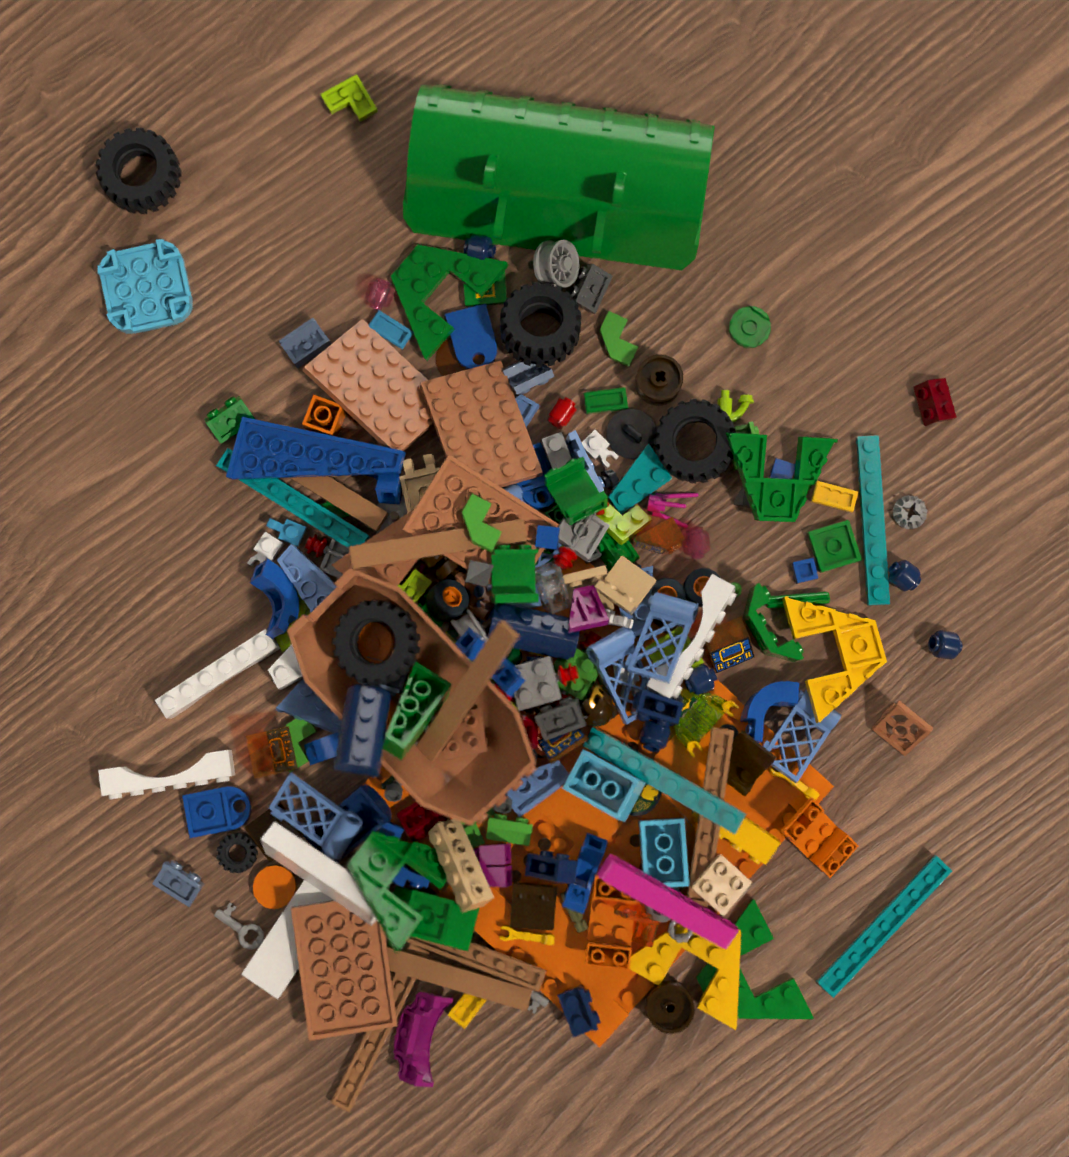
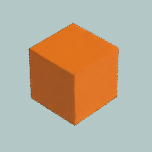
[302,394,347,437]

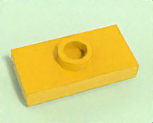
[811,481,858,513]
[448,993,487,1029]

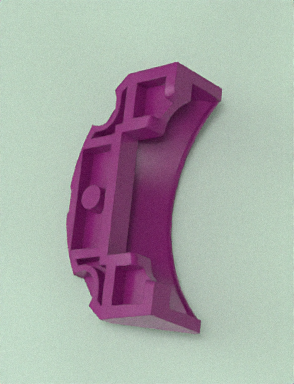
[394,991,453,1087]

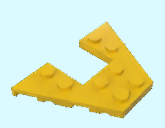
[782,596,887,723]
[630,924,741,1030]

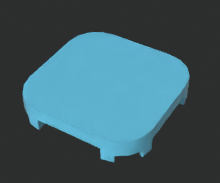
[98,239,193,334]

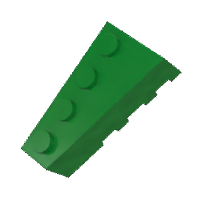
[383,662,452,761]

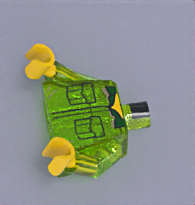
[673,693,738,757]

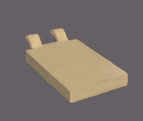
[399,454,440,513]

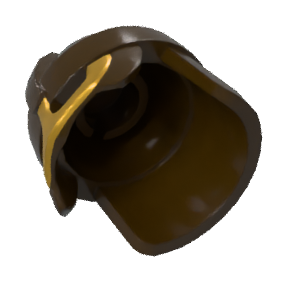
[574,682,617,726]

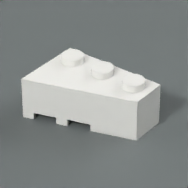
[268,644,303,690]

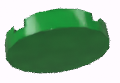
[729,306,771,348]

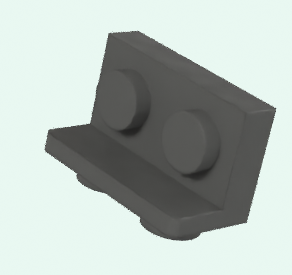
[569,264,613,314]
[535,696,586,741]

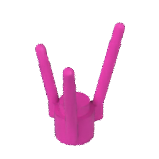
[647,493,699,528]

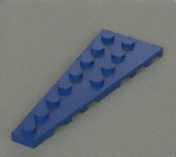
[226,417,406,480]

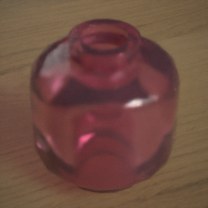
[365,278,395,311]
[682,527,711,559]

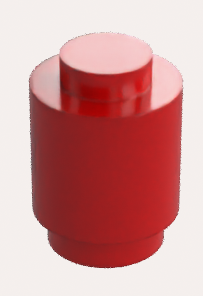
[547,397,577,430]

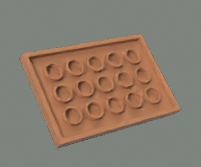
[303,319,434,451]
[420,361,543,488]
[402,455,559,585]
[291,900,397,1041]

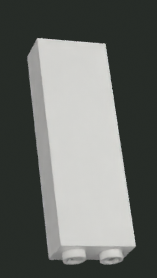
[261,822,378,926]
[241,880,333,999]

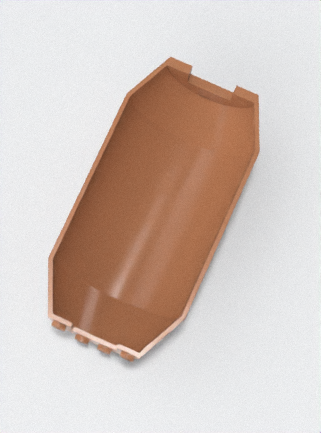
[287,568,537,826]

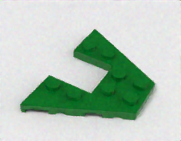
[391,245,509,361]
[726,432,838,522]
[347,831,447,953]
[696,899,814,1019]

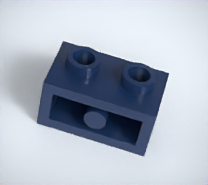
[630,690,684,728]
[525,850,578,884]

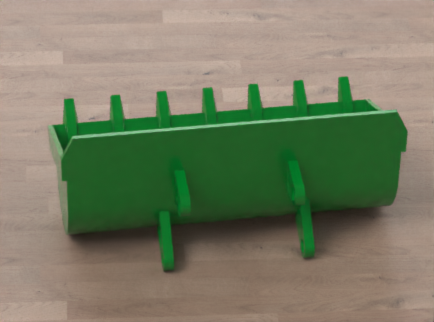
[403,84,715,271]

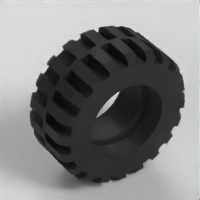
[95,127,182,214]
[500,282,581,367]
[654,399,736,484]
[332,600,421,685]

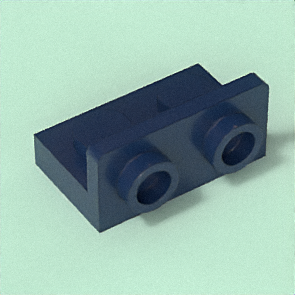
[557,985,601,1038]

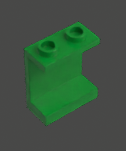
[544,456,608,526]
[491,545,539,603]

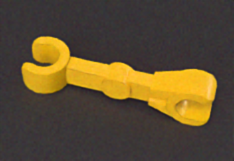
[769,763,819,800]
[499,925,555,945]

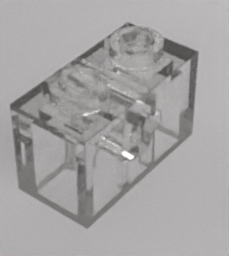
[535,562,571,614]

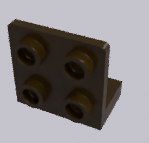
[727,731,776,797]
[245,801,304,862]
[510,882,558,930]

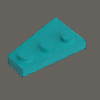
[608,444,673,514]

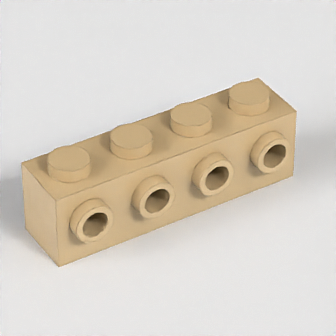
[428,819,494,913]

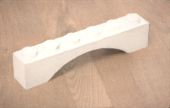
[647,574,737,699]
[155,629,280,719]
[98,750,235,800]

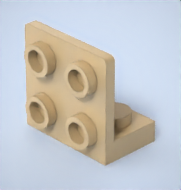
[595,556,656,616]
[562,565,614,610]
[692,854,752,916]

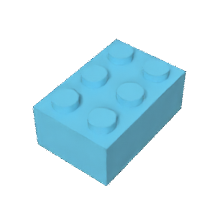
[562,749,645,822]
[638,818,689,887]

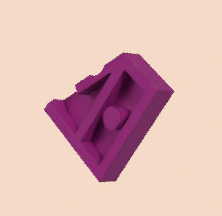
[568,585,609,633]

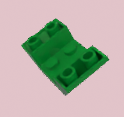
[743,583,804,662]
[393,886,480,951]

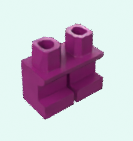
[473,843,512,887]

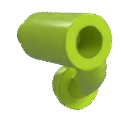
[717,390,754,423]

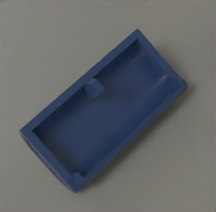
[488,603,580,660]
[333,685,391,777]
[303,785,392,864]

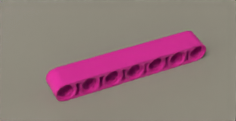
[597,854,739,949]

